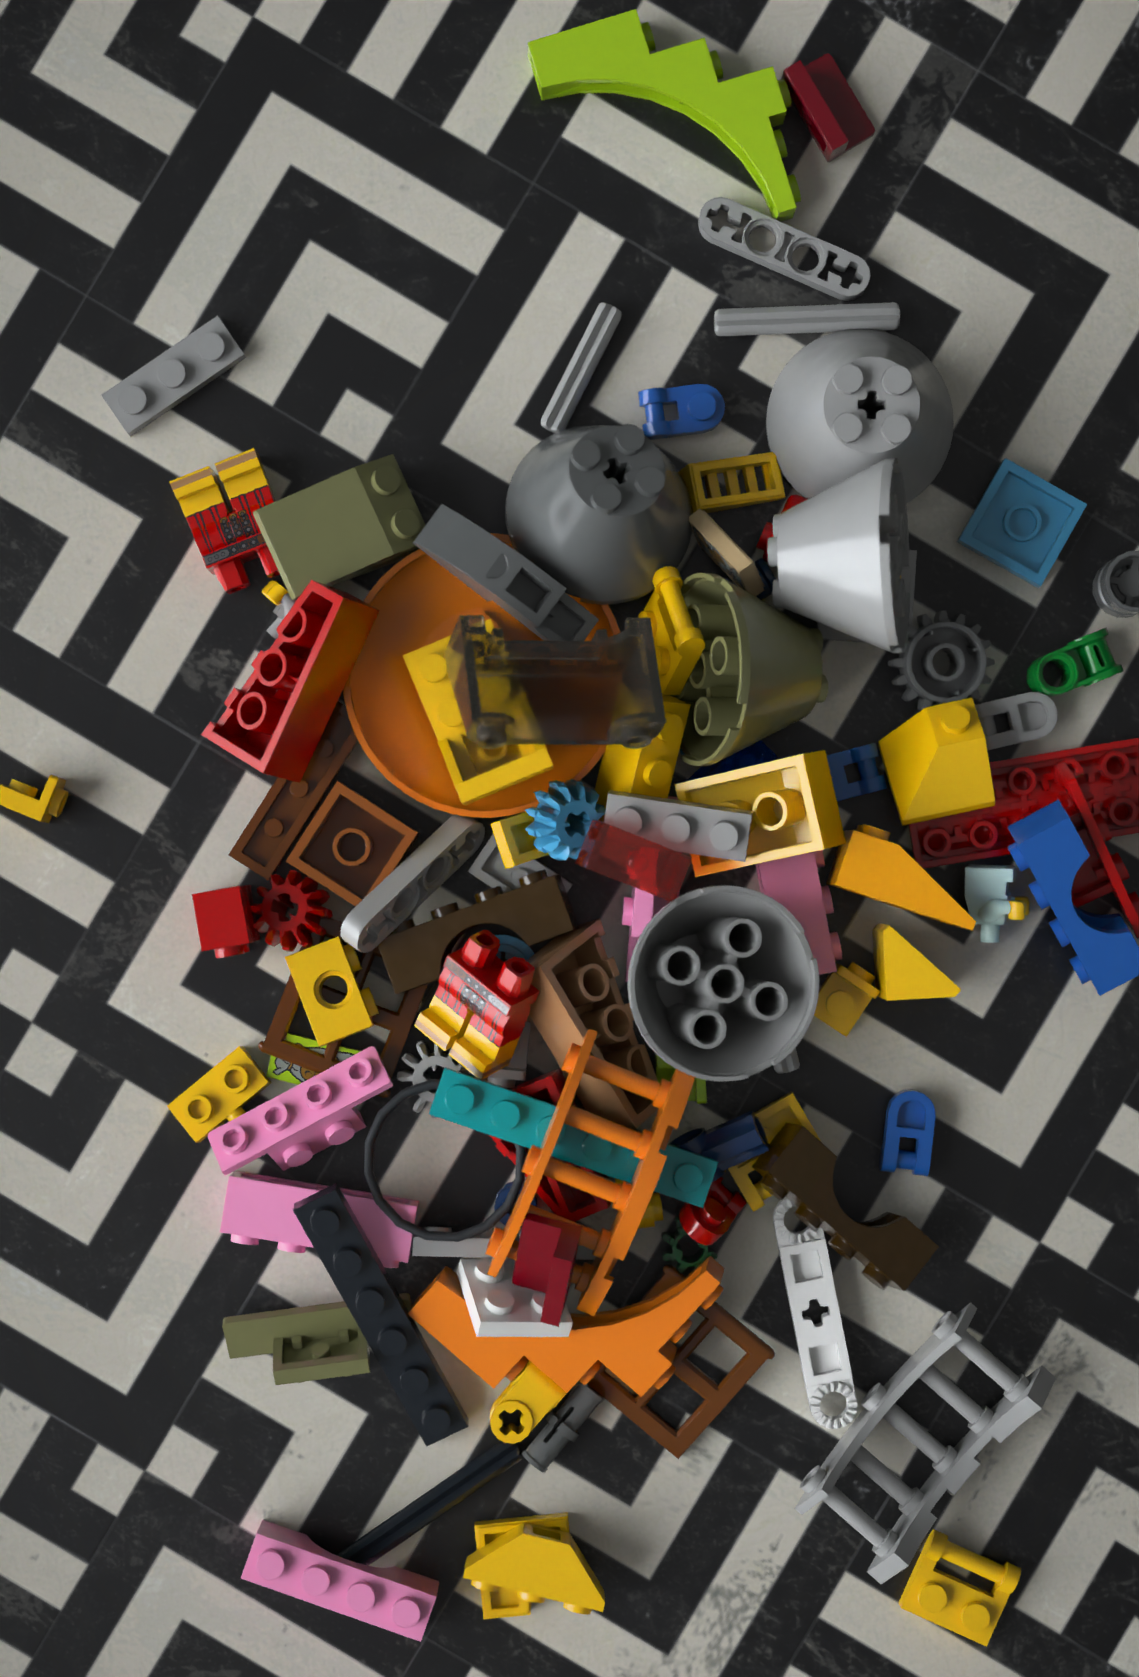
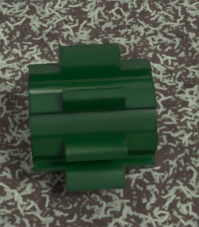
[661,1217,718,1274]

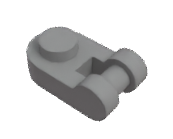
[975,692,1058,750]

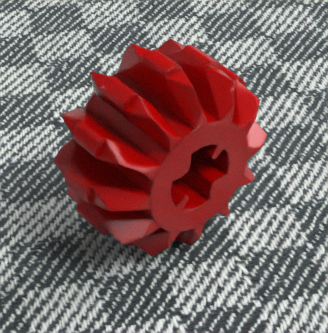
[250,870,333,952]

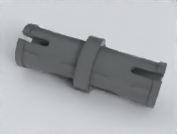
[521,1382,604,1473]

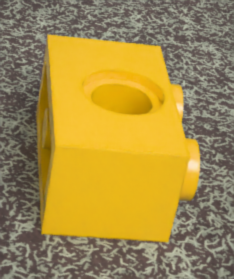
[285,936,379,1047]

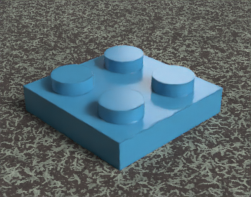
[956,458,1087,588]

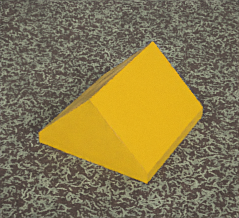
[872,923,961,1001]

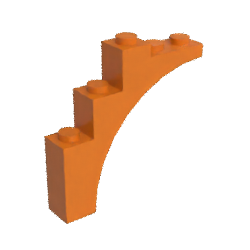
[408,1256,725,1397]

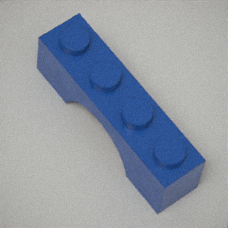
[1007,800,1139,996]

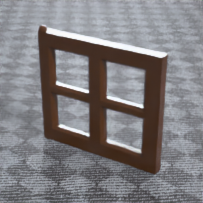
[258,918,428,1098]
[587,1265,775,1459]

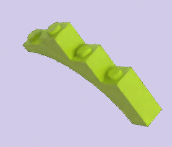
[527,9,801,222]

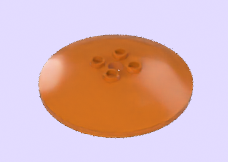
[343,533,627,818]

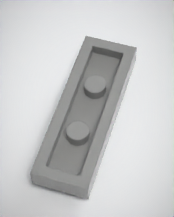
[101,315,246,437]
[602,790,753,862]

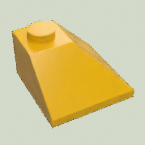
[878,697,995,826]

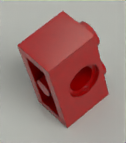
[192,885,260,958]

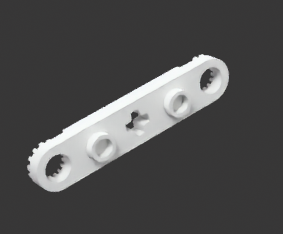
[773,1197,857,1429]

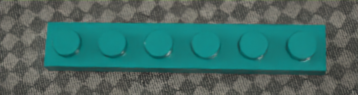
[429,1067,719,1208]

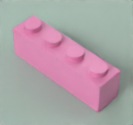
[755,850,842,975]
[220,1171,419,1268]

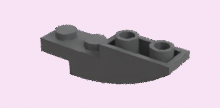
[413,504,599,658]

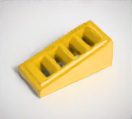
[679,452,785,513]

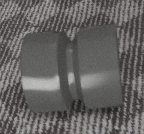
[1093,551,1139,618]

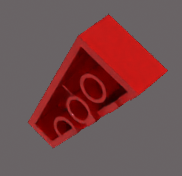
[201,580,380,783]

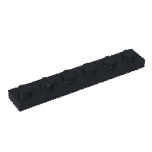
[293,1183,469,1447]

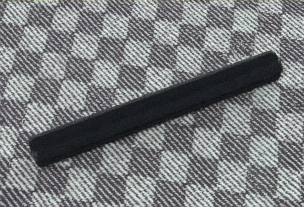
[337,1441,523,1566]

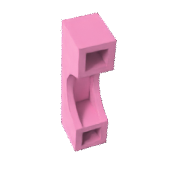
[241,1520,439,1642]

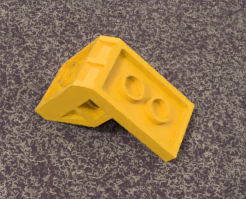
[403,619,554,806]

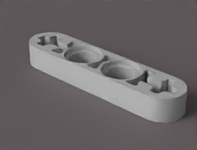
[698,197,871,301]
[340,815,485,953]

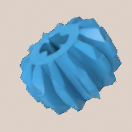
[525,779,606,861]

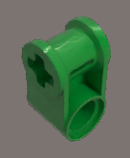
[1026,628,1124,697]

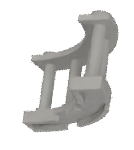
[795,1302,1056,1584]

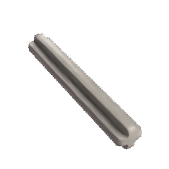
[714,302,900,336]

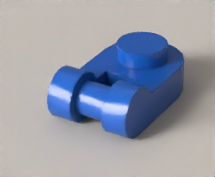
[638,384,725,440]
[827,743,887,801]
[879,1089,936,1176]

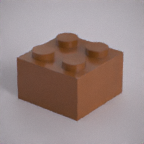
[286,781,421,906]

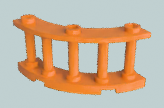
[485,1029,695,1316]

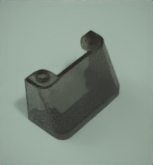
[445,615,666,749]

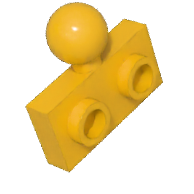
[167,1046,272,1143]

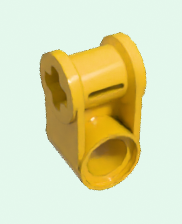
[489,1360,567,1444]

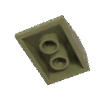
[253,454,425,600]

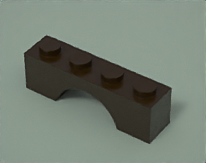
[378,869,579,995]
[752,1122,939,1292]

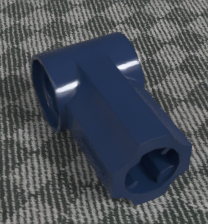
[669,1111,770,1182]

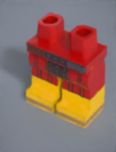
[169,448,280,594]
[414,930,540,1080]

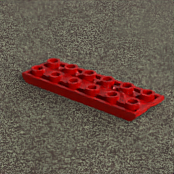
[908,738,1139,869]

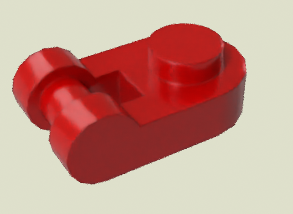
[679,1177,747,1245]

